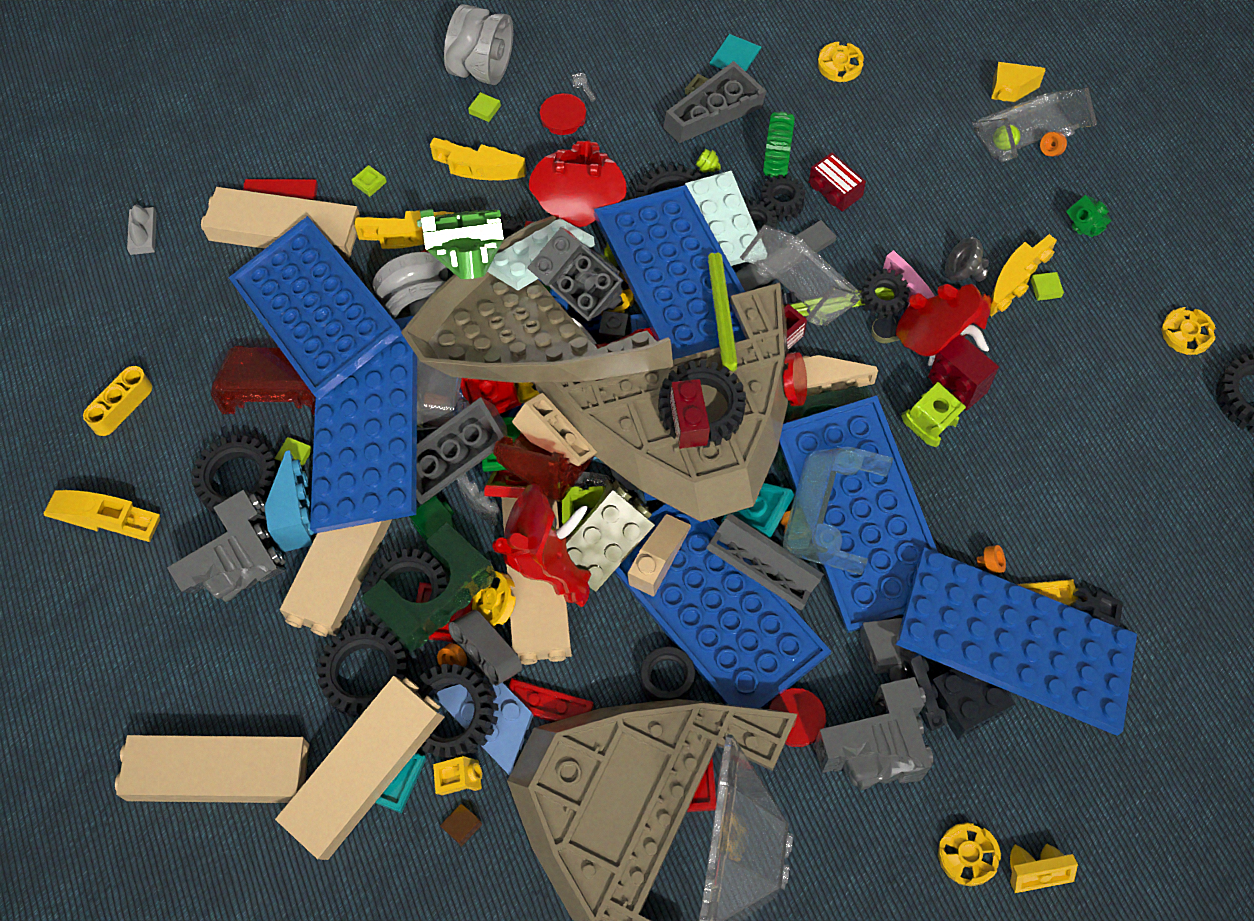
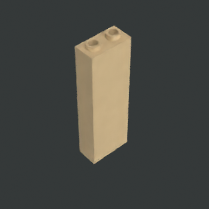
[201,187,360,261]
[501,492,572,665]
[280,519,392,637]
[275,676,445,860]
[115,735,310,803]

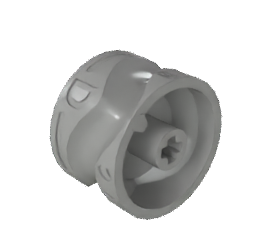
[444,4,513,85]
[373,252,448,320]

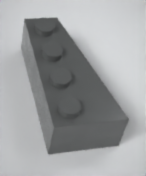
[663,61,767,143]

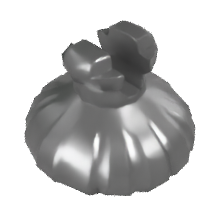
[945,237,989,282]

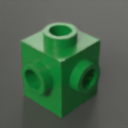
[1066,195,1112,237]

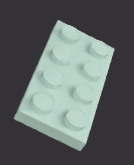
[685,171,765,266]
[487,218,595,290]

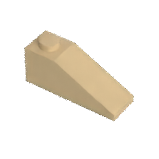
[803,355,878,398]
[512,393,597,466]
[628,514,691,597]

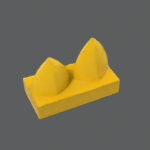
[1010,844,1078,893]

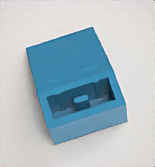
[264,450,315,552]

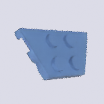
[434,676,533,775]

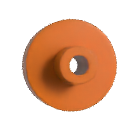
[1040,132,1067,156]
[977,545,1006,574]
[437,643,467,667]

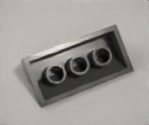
[416,397,508,504]

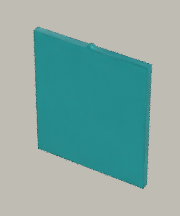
[709,34,762,72]

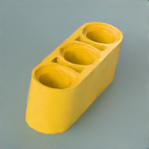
[83,366,152,436]

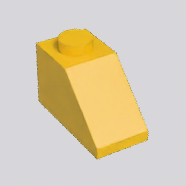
[991,62,1045,102]

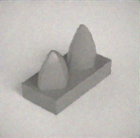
[127,204,157,255]

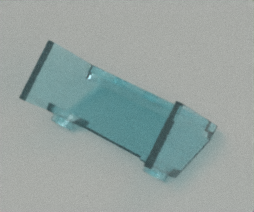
[783,447,893,575]

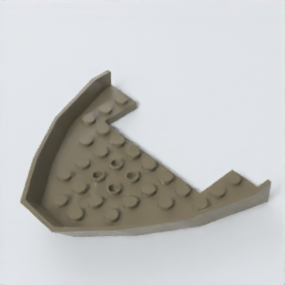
[401,215,673,383]
[534,283,788,522]
[507,699,797,921]

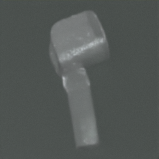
[572,73,596,102]

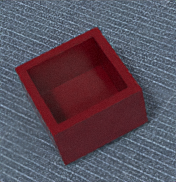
[928,333,999,411]

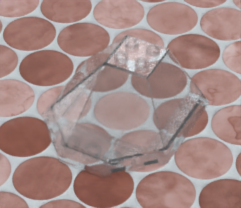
[698,734,793,921]

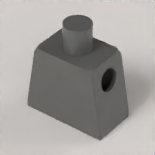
[859,618,908,682]

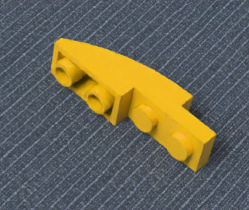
[430,137,527,180]
[354,210,453,249]
[990,234,1057,317]
[44,490,160,542]

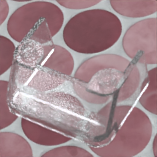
[972,87,1097,162]
[740,225,863,326]

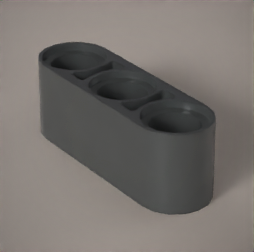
[449,610,522,686]

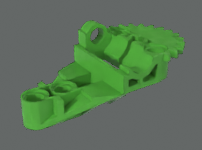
[417,209,503,279]

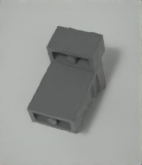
[527,227,623,321]
[167,490,286,602]
[814,677,933,790]

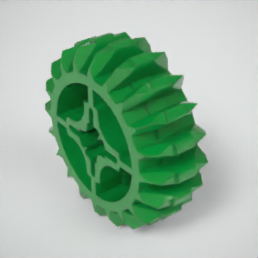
[763,111,795,178]

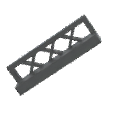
[706,513,823,610]

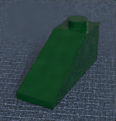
[409,496,464,584]

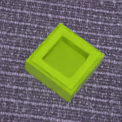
[468,92,501,122]
[352,165,386,197]
[1031,272,1064,301]
[275,437,312,467]

